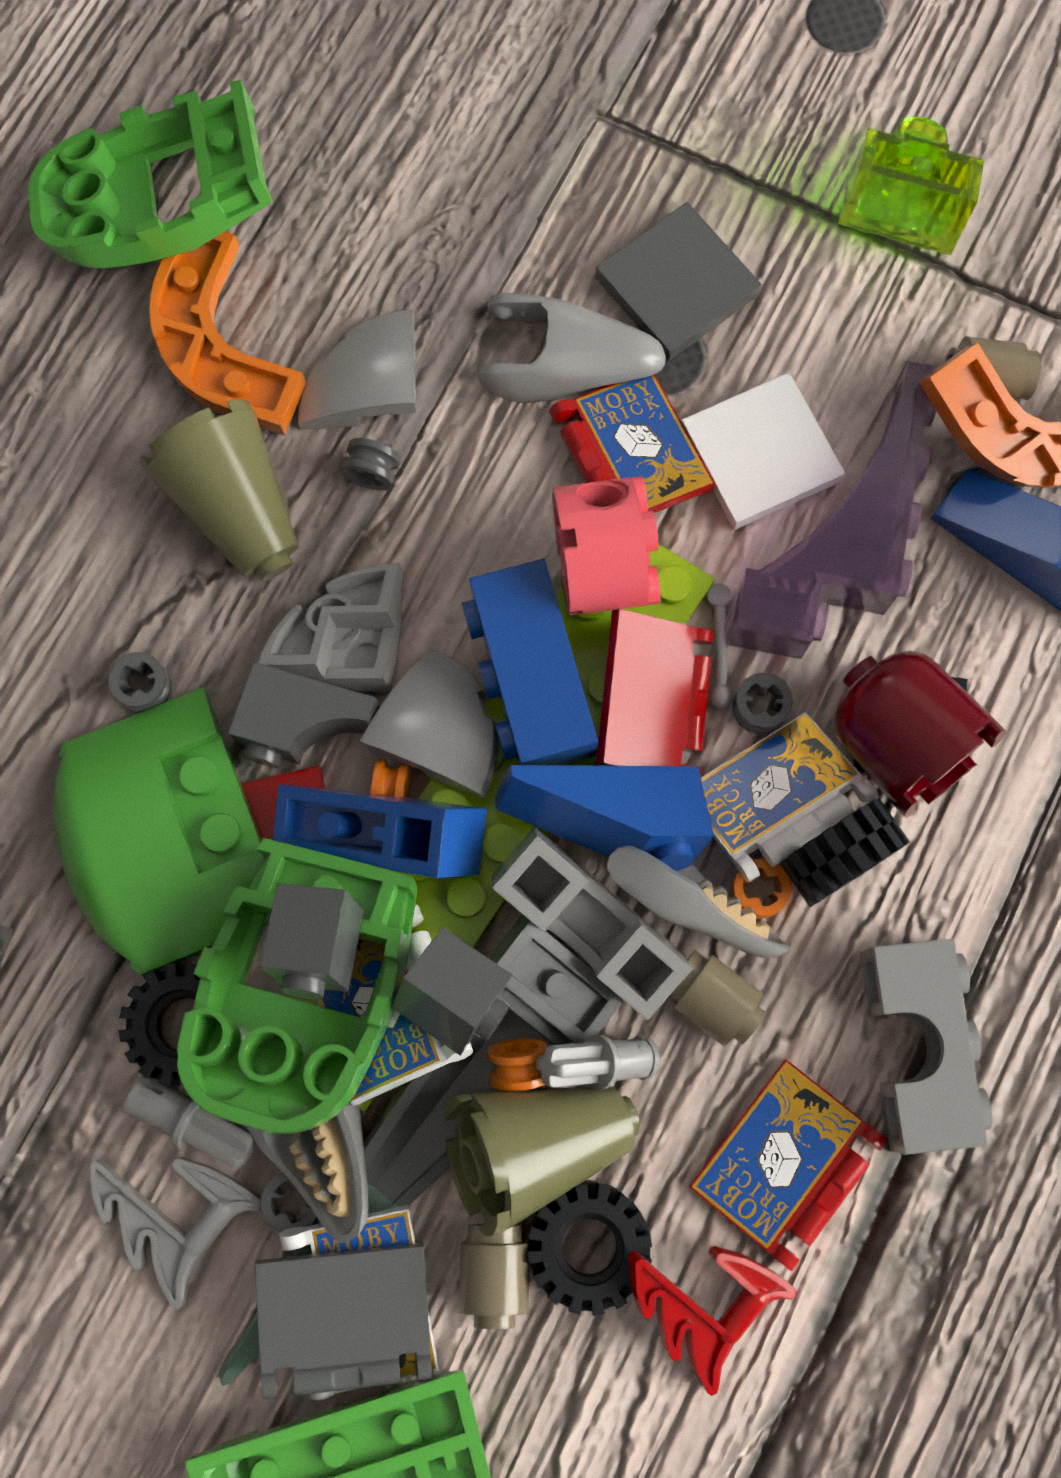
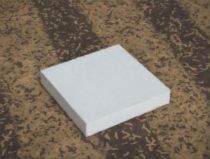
[681,372,845,530]

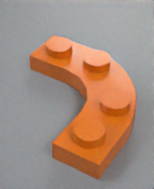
[149,231,306,436]
[919,342,1061,488]

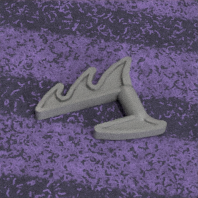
[89,1158,261,1310]

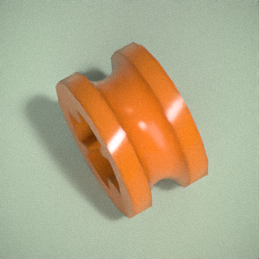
[370,759,411,798]
[729,858,792,919]
[487,1038,547,1091]

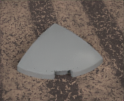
[298,310,416,430]
[258,563,402,692]
[359,650,498,798]

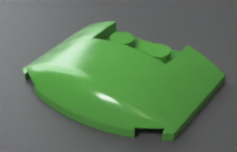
[53,687,271,976]
[185,1369,491,1478]

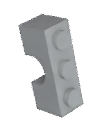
[491,826,692,1020]
[860,939,993,1155]

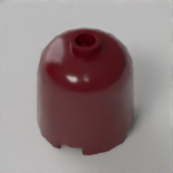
[834,651,1006,818]

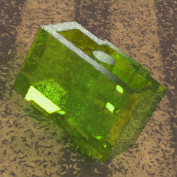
[838,116,984,255]

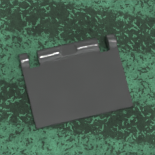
[255,1243,432,1400]

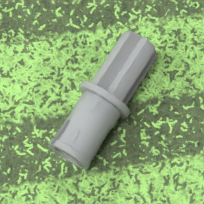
[536,1035,660,1090]
[123,1076,256,1168]

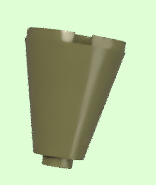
[140,399,298,582]
[444,1086,640,1237]

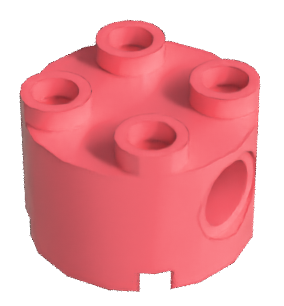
[552,476,661,615]

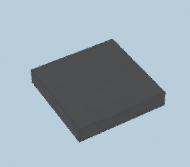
[595,202,762,362]

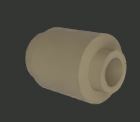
[945,336,1041,401]
[669,950,766,1047]
[460,1223,529,1329]

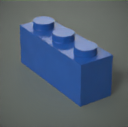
[462,558,598,765]

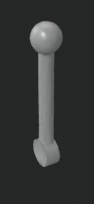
[706,583,734,709]

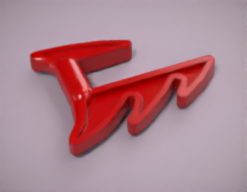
[628,1246,797,1396]

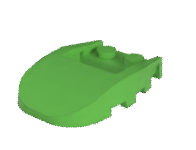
[28,79,272,268]
[177,838,418,1134]

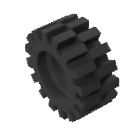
[780,798,910,907]
[118,963,200,1085]
[527,1181,652,1316]

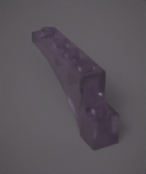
[729,361,936,659]

